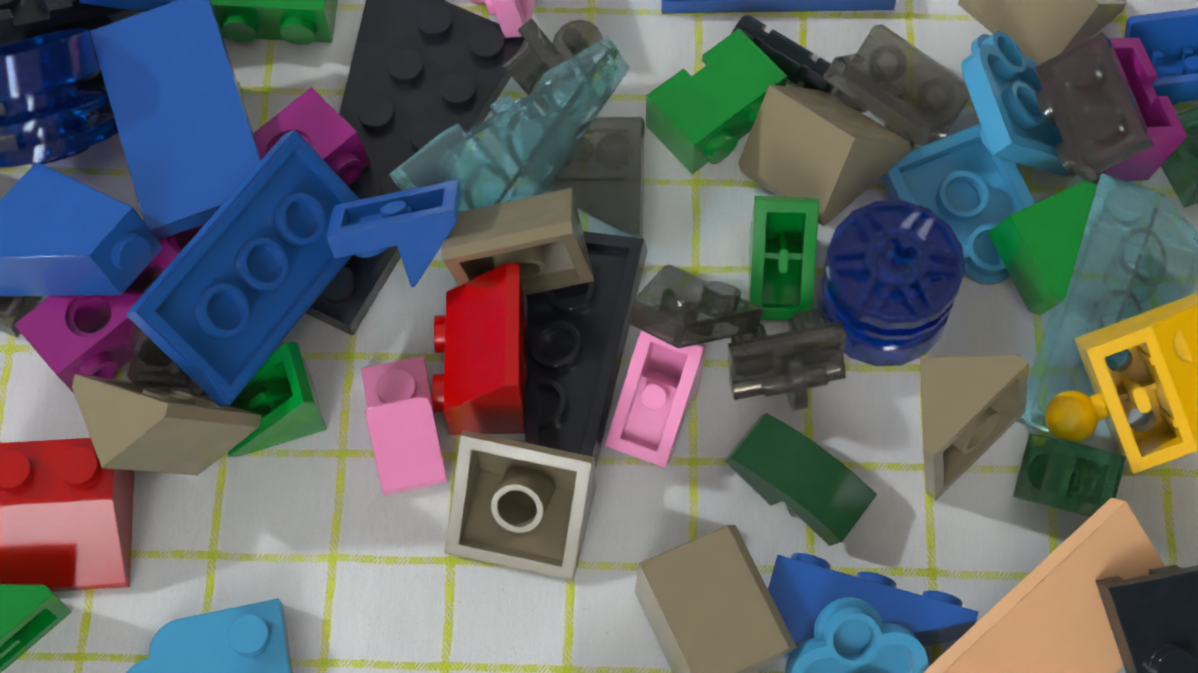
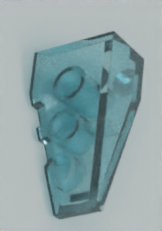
[389,37,630,212]
[1016,173,1198,434]

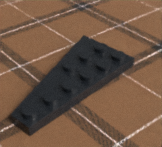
[306,0,528,336]

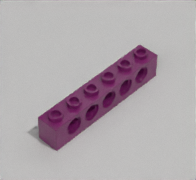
[14,87,371,393]

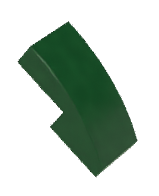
[725,413,878,546]

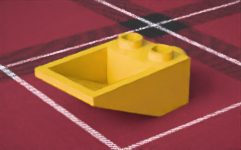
[1044,292,1198,474]

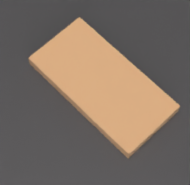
[923,497,1165,673]

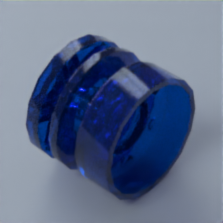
[0,27,118,168]
[818,200,965,366]

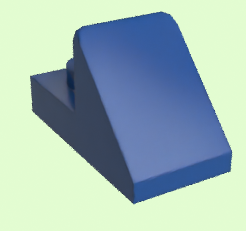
[326,179,461,287]

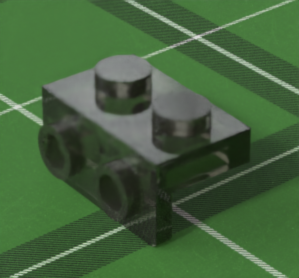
[823,24,970,147]
[1034,32,1155,189]

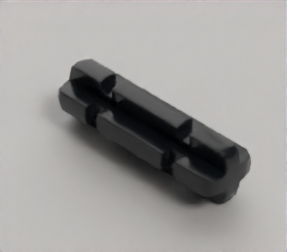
[731,15,840,93]

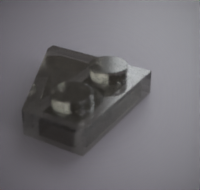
[519,117,645,238]
[628,265,764,349]

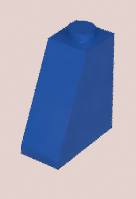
[0,162,163,296]

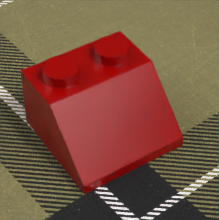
[432,263,526,435]
[0,438,134,592]

